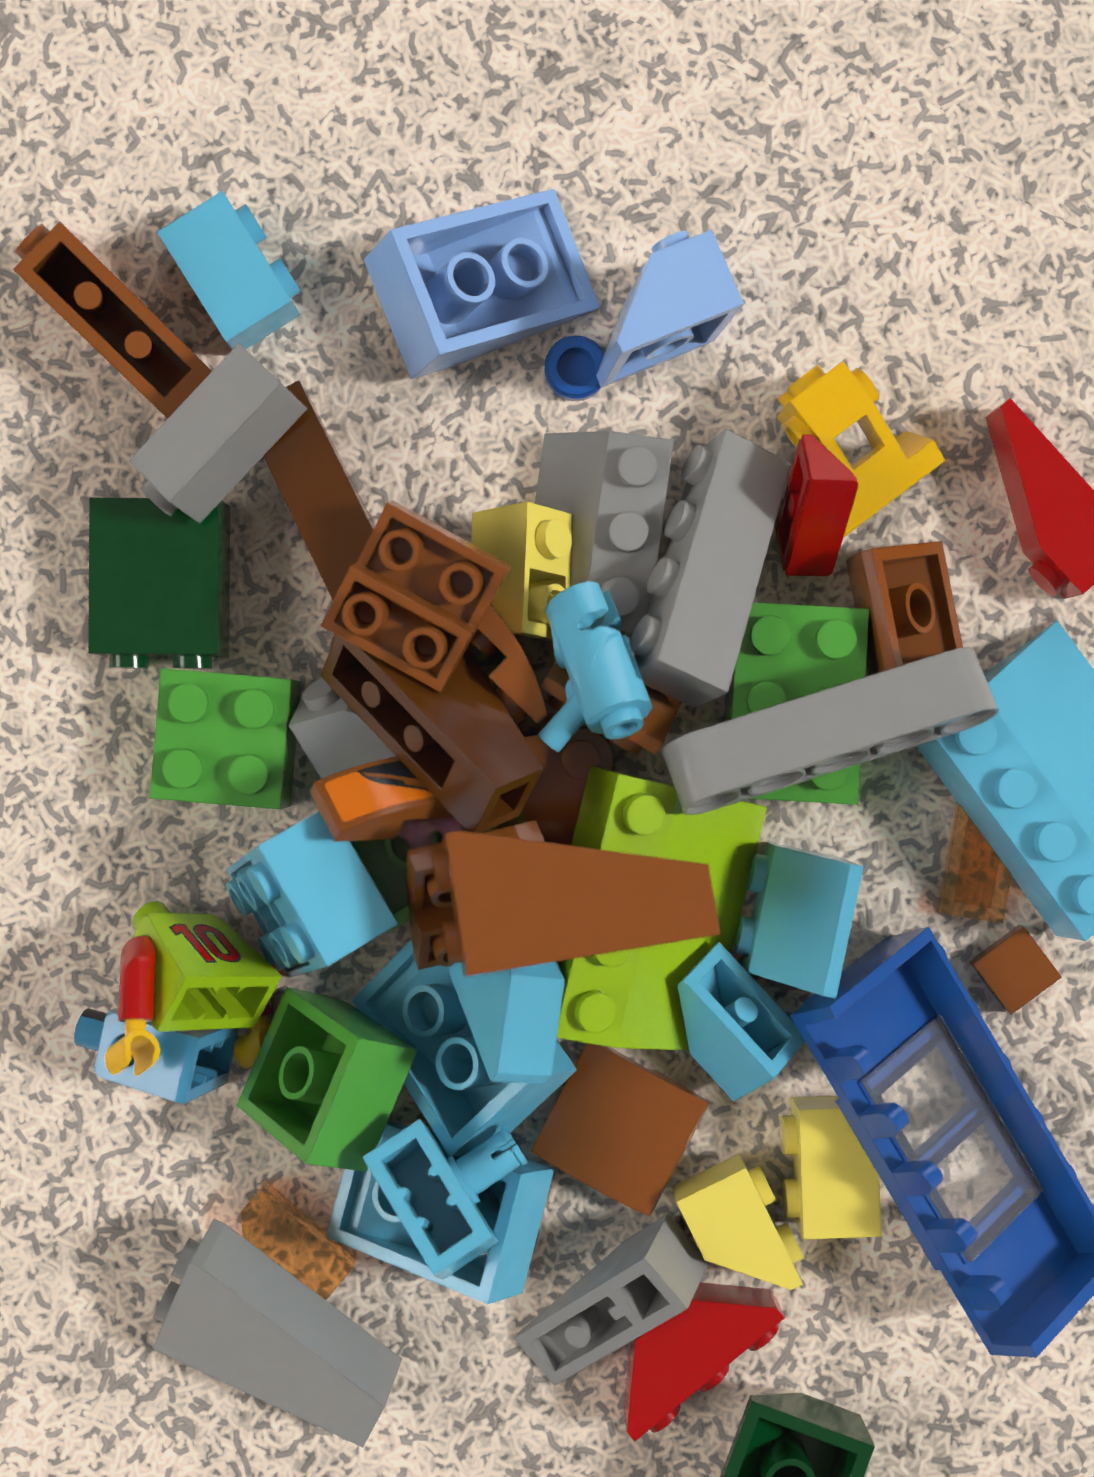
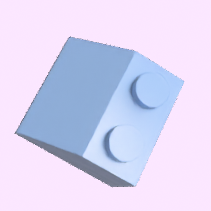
[596,230,744,388]

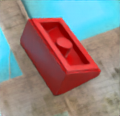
[776,434,859,577]

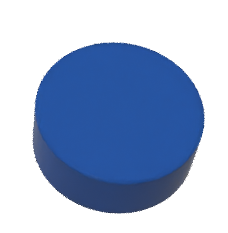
[544,335,605,401]

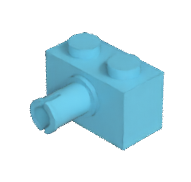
[362,1119,528,1280]

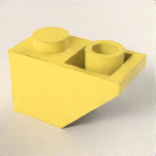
[471,501,572,642]
[672,1153,804,1290]

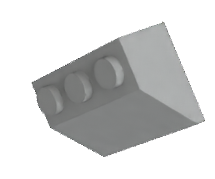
[535,431,674,637]

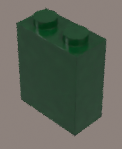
[88,498,230,669]

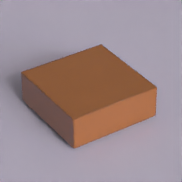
[969,924,1062,1015]

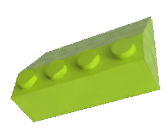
[557,765,767,1050]

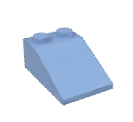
[363,189,600,379]

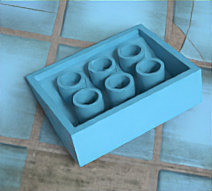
[916,620,1094,941]

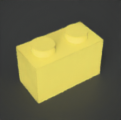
[780,1096,882,1240]

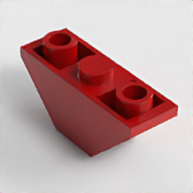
[624,1282,785,1442]

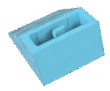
[226,811,397,978]

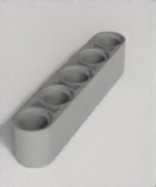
[662,647,999,815]

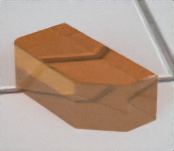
[241,1180,357,1300]

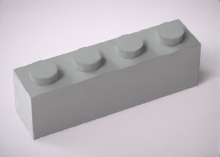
[630,429,791,708]

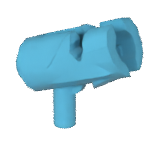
[539,581,653,752]

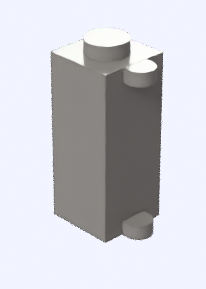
[129,343,307,523]

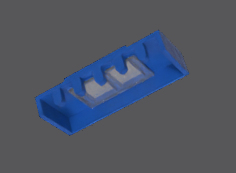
[790,926,1094,1358]

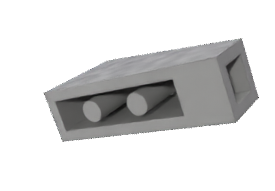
[153,1218,402,1448]

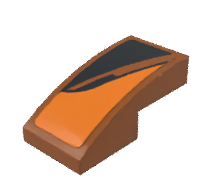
[310,756,454,842]

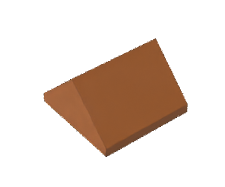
[846,541,963,676]

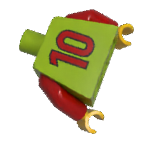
[105,901,282,1076]

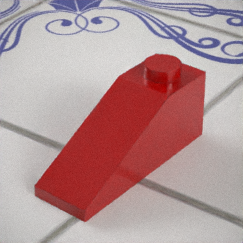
[985,398,1094,599]

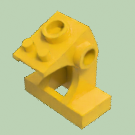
[777,361,946,538]

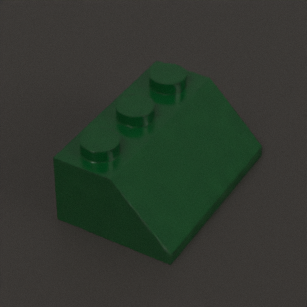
[720,1393,875,1477]

